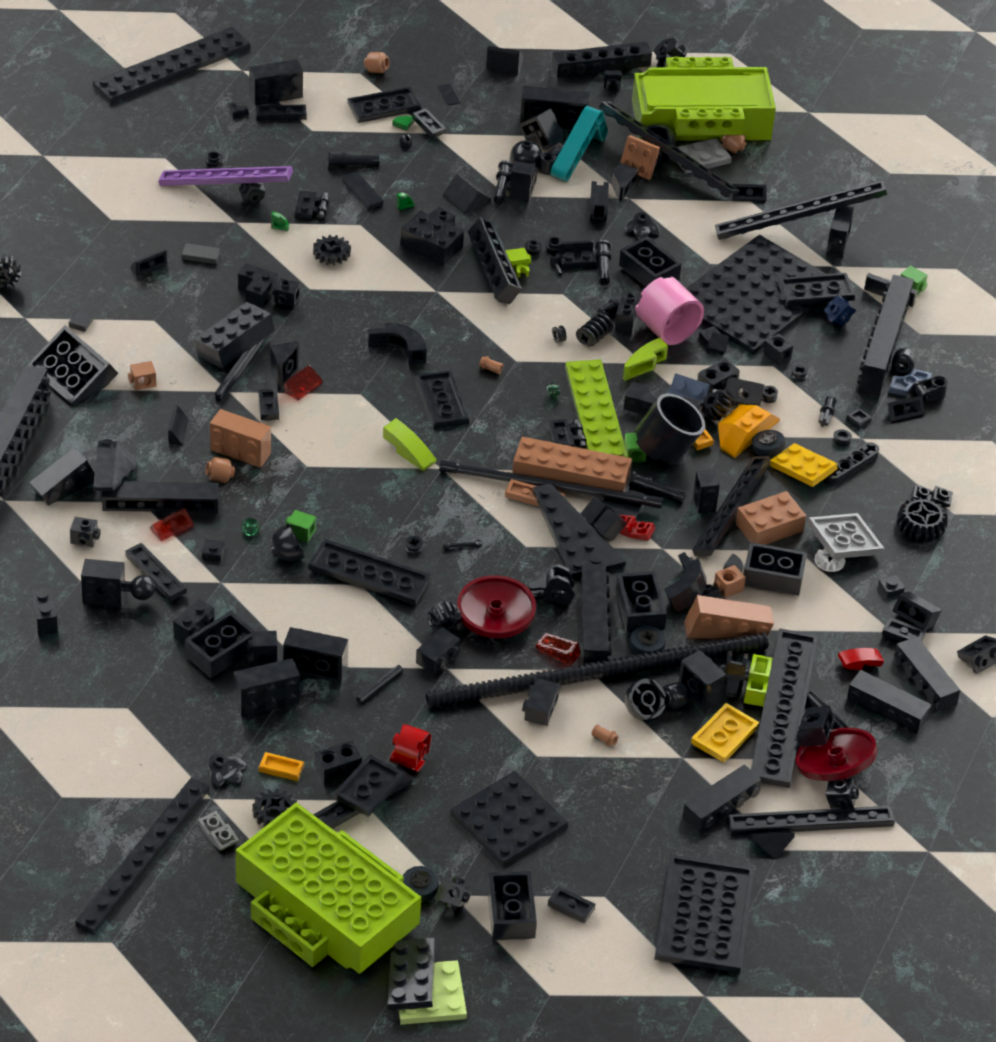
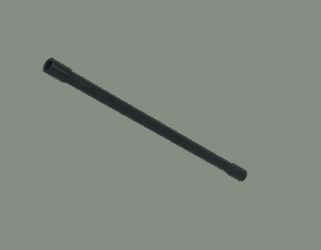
[439,460,664,509]

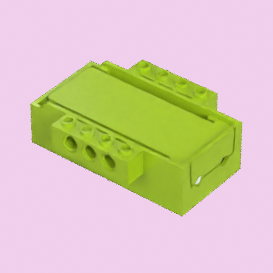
[632,56,776,141]
[236,802,421,974]

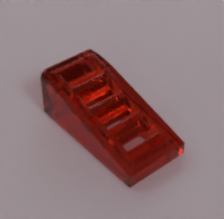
[535,633,581,665]

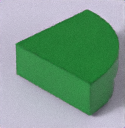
[392,116,415,131]
[396,193,414,210]
[271,211,290,231]

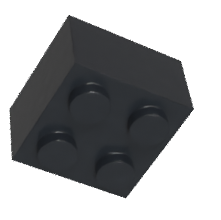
[679,650,726,712]

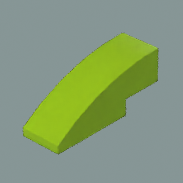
[623,338,668,381]
[383,418,436,471]
[744,654,773,707]

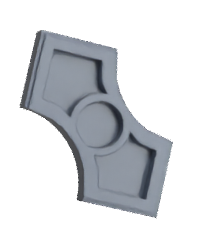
[888,369,932,397]

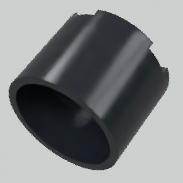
[634,393,705,465]

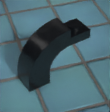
[367,323,427,364]
[664,552,707,613]

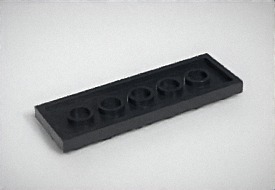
[308,539,431,606]

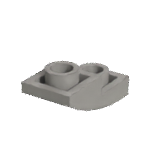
[197,811,239,851]

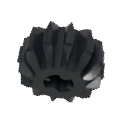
[701,389,732,421]
[427,601,462,632]

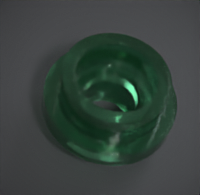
[547,382,561,400]
[241,518,260,536]

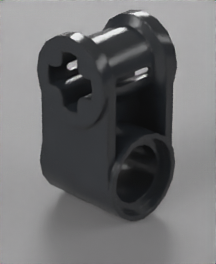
[911,376,948,404]

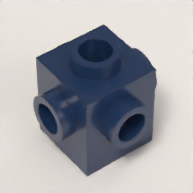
[824,295,857,326]

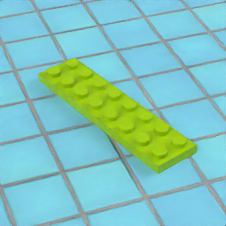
[565,359,628,458]

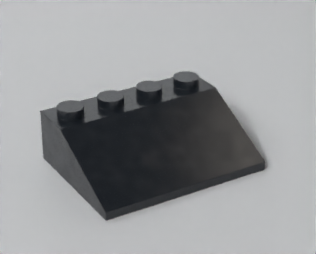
[27,325,119,405]

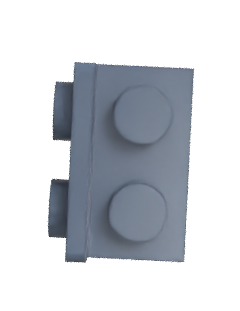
[666,373,710,404]

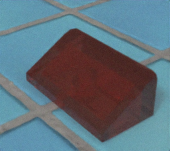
[285,365,323,401]
[149,508,194,541]

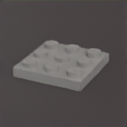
[807,513,884,559]

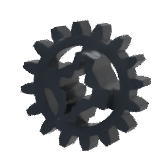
[313,235,351,266]
[0,253,22,288]
[252,789,297,828]

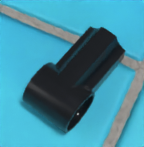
[539,145,563,175]

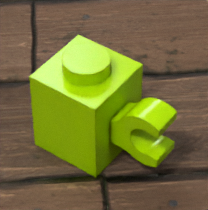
[505,248,531,278]

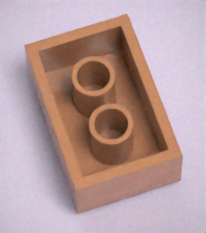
[210,409,271,468]
[735,491,806,545]

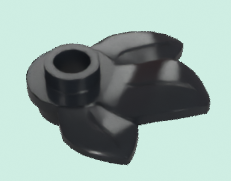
[625,212,660,240]
[208,754,247,787]

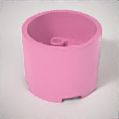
[635,276,704,345]

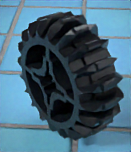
[897,497,948,542]

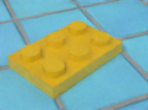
[770,443,837,487]
[691,703,759,763]

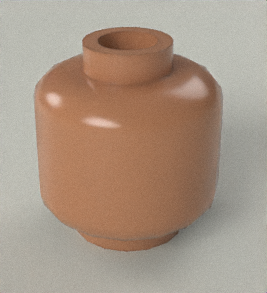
[364,52,390,73]
[721,134,747,154]
[205,457,235,483]

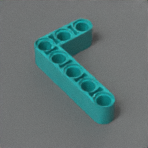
[550,106,608,182]

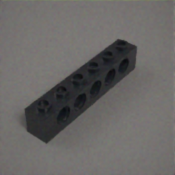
[552,41,652,77]
[468,217,522,304]

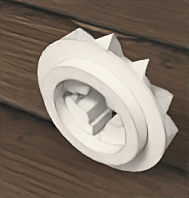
[814,547,846,572]

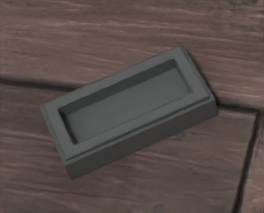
[182,243,220,264]

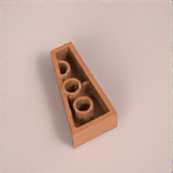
[684,595,774,639]

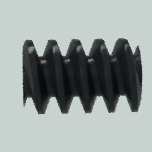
[576,311,614,346]

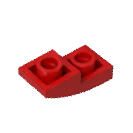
[619,515,656,541]
[837,648,884,670]

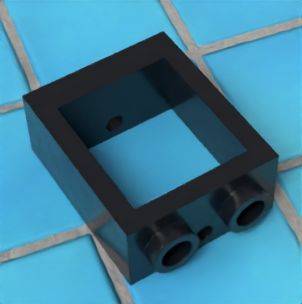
[826,205,855,259]

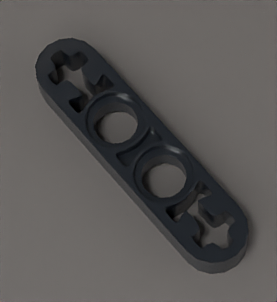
[823,442,879,485]

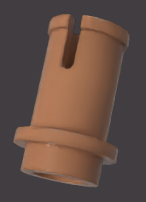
[479,356,504,375]
[591,724,619,746]

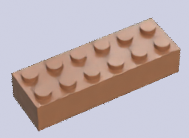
[512,437,632,492]

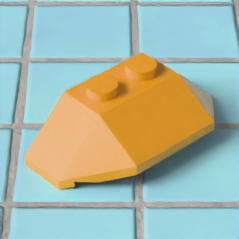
[718,405,780,458]

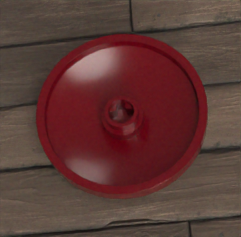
[457,575,536,638]
[796,728,878,781]

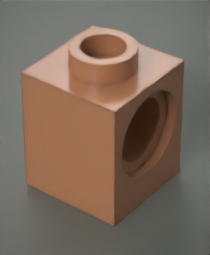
[127,361,157,390]
[713,565,746,598]

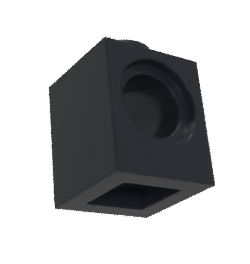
[764,334,793,366]

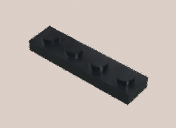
[125,543,187,602]

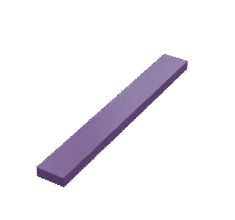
[158,166,293,186]

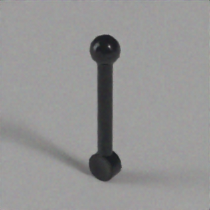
[443,540,483,550]

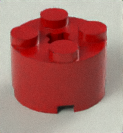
[389,724,432,771]

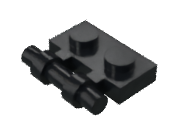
[295,191,330,220]
[548,419,587,449]

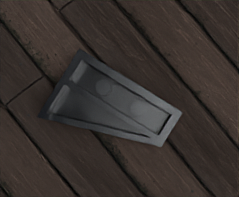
[29,447,95,506]

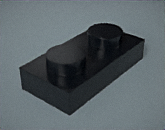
[412,108,446,138]
[258,389,279,420]
[882,617,926,642]
[547,886,596,924]

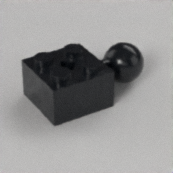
[81,559,155,607]

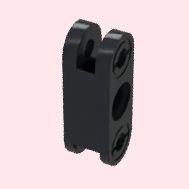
[590,181,609,221]

